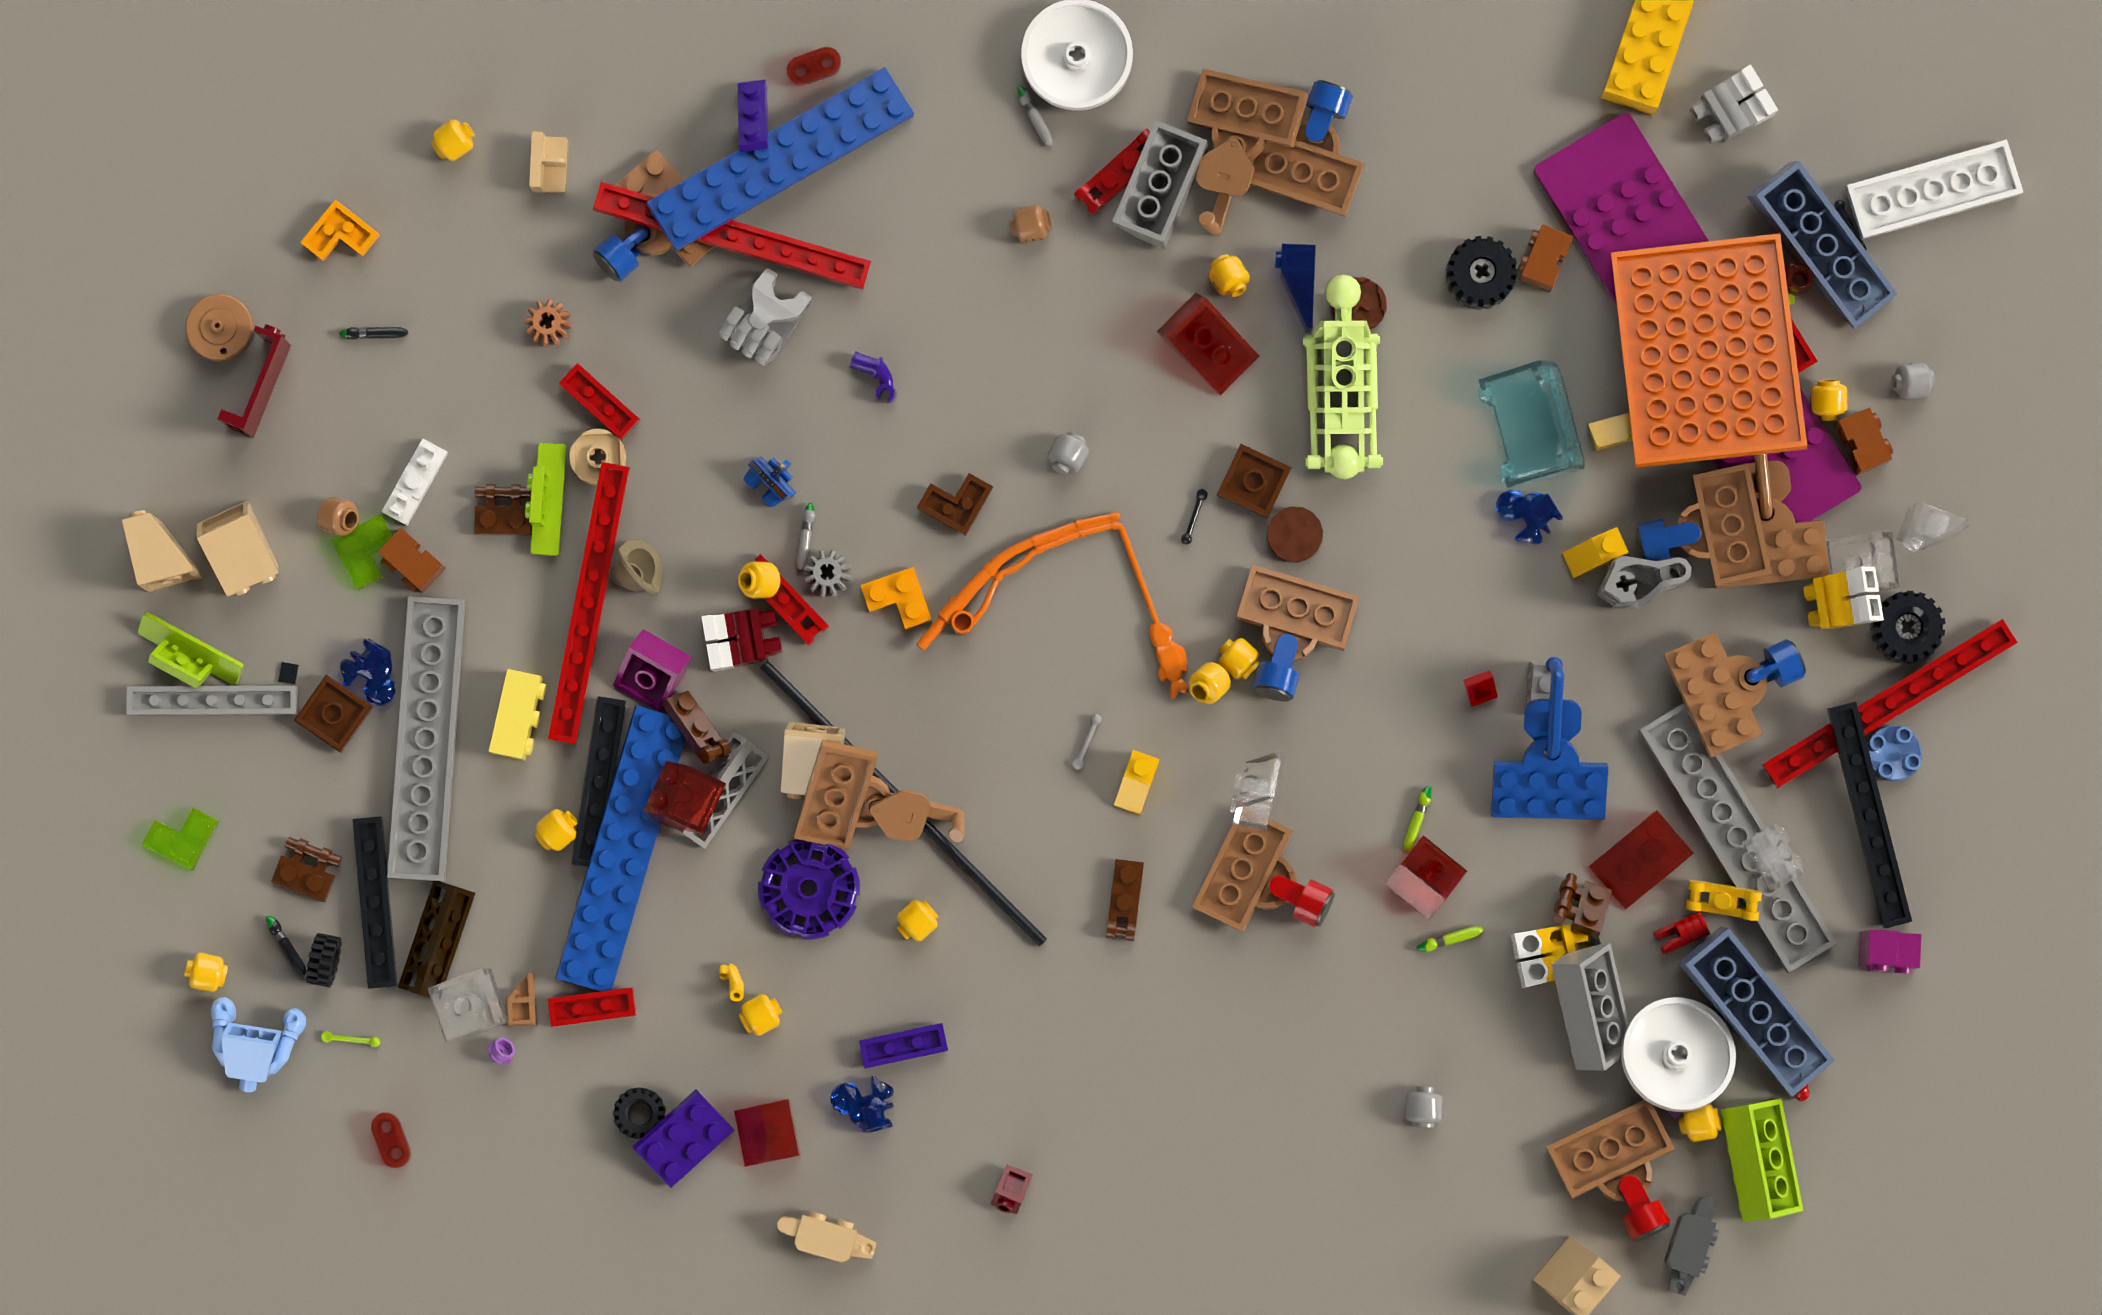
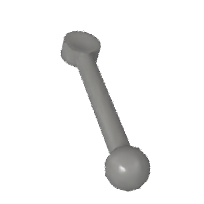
[1072,714,1102,770]

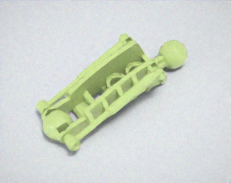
[1303,274,1383,480]

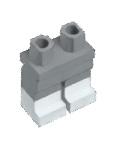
[1690,64,1778,144]

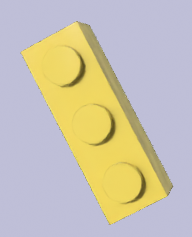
[489,669,547,761]

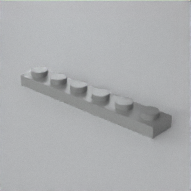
[126,686,298,716]

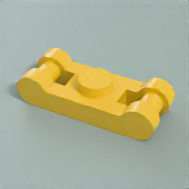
[1685,880,1762,921]

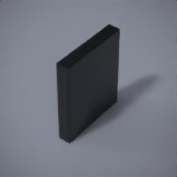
[278,662,299,684]

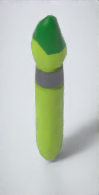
[1403,786,1432,852]
[1416,926,1484,952]

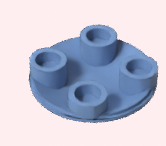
[1867,725,1922,781]

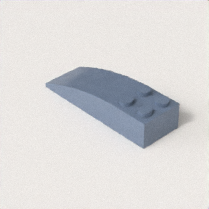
[1746,161,1898,329]
[1678,927,1835,1097]

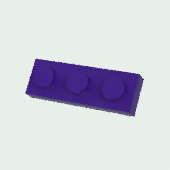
[738,79,768,152]
[859,1023,948,1069]

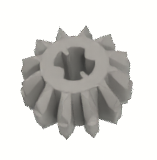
[804,550,852,597]

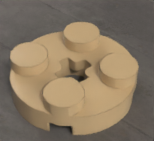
[569,429,627,486]

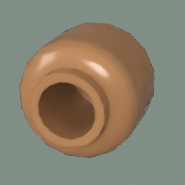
[1009,204,1052,244]
[317,497,359,536]

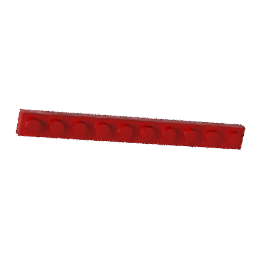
[593,182,871,290]
[548,462,630,744]
[1762,619,2018,789]

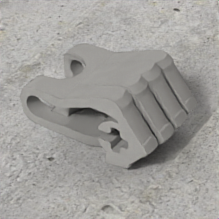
[718,268,812,365]
[1597,556,1692,609]

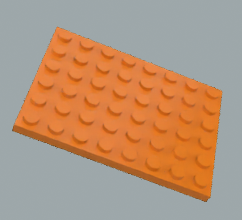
[1611,233,1807,468]

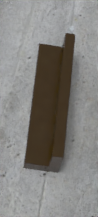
[398,881,475,1001]

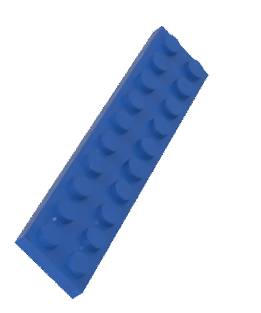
[646,67,914,252]
[555,705,686,991]

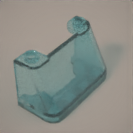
[1478,360,1585,488]

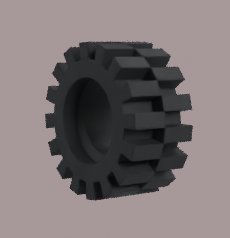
[306,933,342,988]
[613,1088,666,1139]

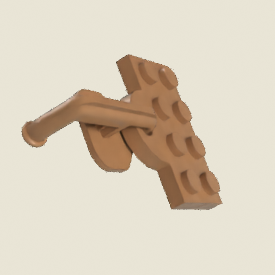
[1187,69,1309,236]
[1716,454,1830,589]
[794,740,965,850]

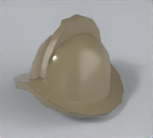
[611,539,663,595]

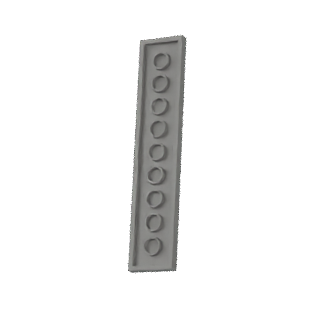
[387,596,466,882]
[1638,703,1837,973]

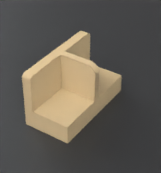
[529,131,568,193]

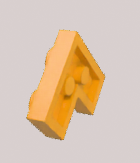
[300,199,380,262]
[860,567,932,630]

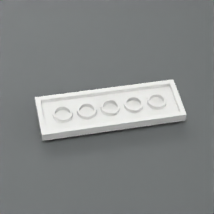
[1845,140,2023,240]

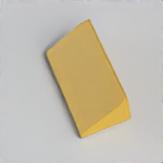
[1588,413,1632,451]

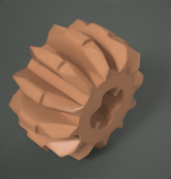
[524,299,572,347]

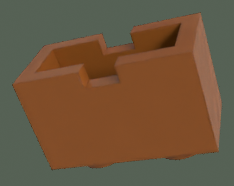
[1518,224,1574,293]
[1834,408,1893,476]
[378,527,446,592]

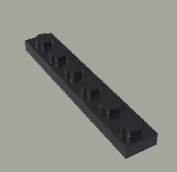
[571,696,626,867]
[353,816,398,989]

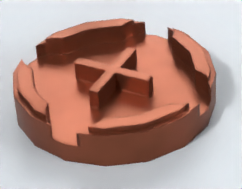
[1331,277,1387,330]
[1267,506,1323,563]

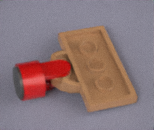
[1192,806,1335,933]
[1546,1100,1675,1242]

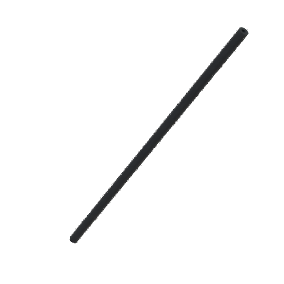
[760,660,1047,947]

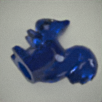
[1496,489,1563,545]
[340,638,396,706]
[830,1075,894,1133]

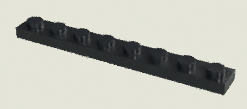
[1826,701,1912,929]

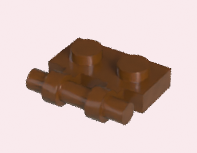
[474,484,532,535]
[271,837,342,902]
[1554,873,1612,939]

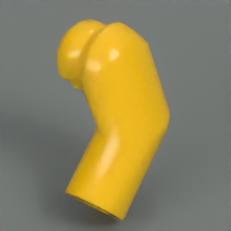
[719,963,744,1002]

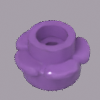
[487,1038,515,1065]

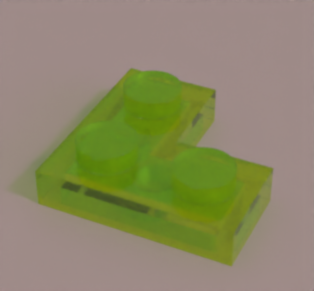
[331,514,393,591]
[141,807,220,871]

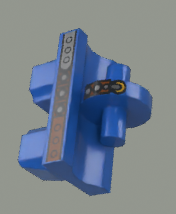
[743,457,796,508]

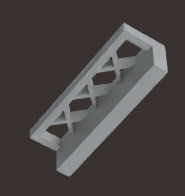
[669,731,770,849]

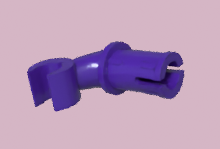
[850,351,897,403]

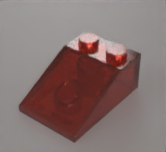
[1157,292,1259,395]
[1588,810,1694,910]

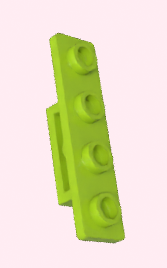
[525,443,567,556]
[138,612,244,689]

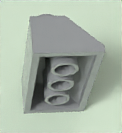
[1112,120,1208,249]
[1551,943,1629,1071]

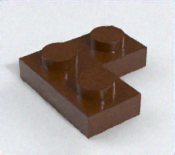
[917,473,993,536]

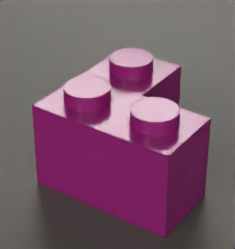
[1858,929,1922,974]

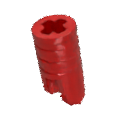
[1653,912,1710,954]

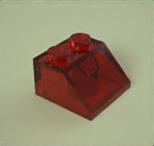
[643,761,726,835]
[1385,835,1467,919]
[734,1099,801,1167]

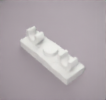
[381,439,448,526]

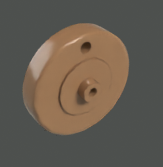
[185,294,254,362]

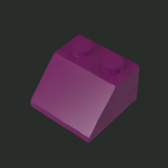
[612,629,692,713]

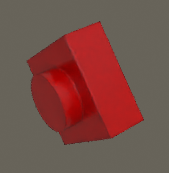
[1463,670,1498,707]

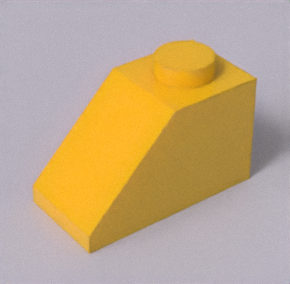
[1562,527,1629,579]
[1114,750,1160,815]

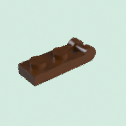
[663,690,731,764]
[1106,859,1144,941]

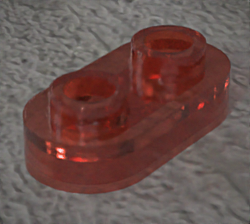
[787,47,841,86]
[371,1113,411,1168]

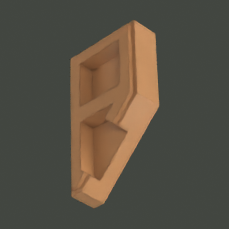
[506,972,537,1027]

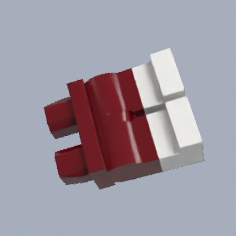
[701,608,783,672]

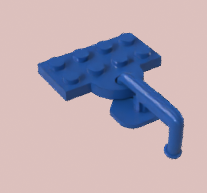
[1491,657,1609,820]

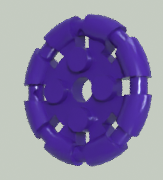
[758,839,860,940]

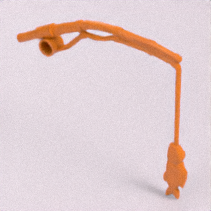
[916,512,1188,700]

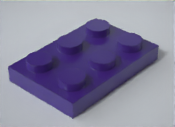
[632,1089,735,1188]

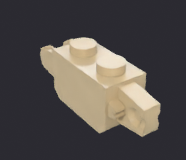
[776,1211,877,1263]

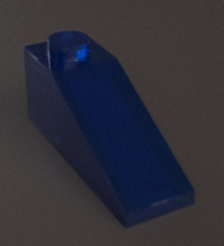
[1275,244,1316,333]

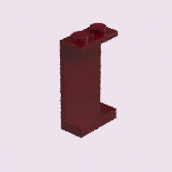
[217,324,291,438]

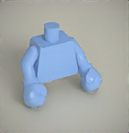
[211,997,306,1092]

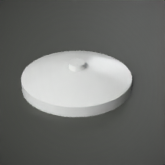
[1021,0,1133,110]
[1621,997,1736,1112]

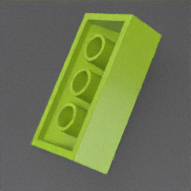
[1721,1098,1804,1223]

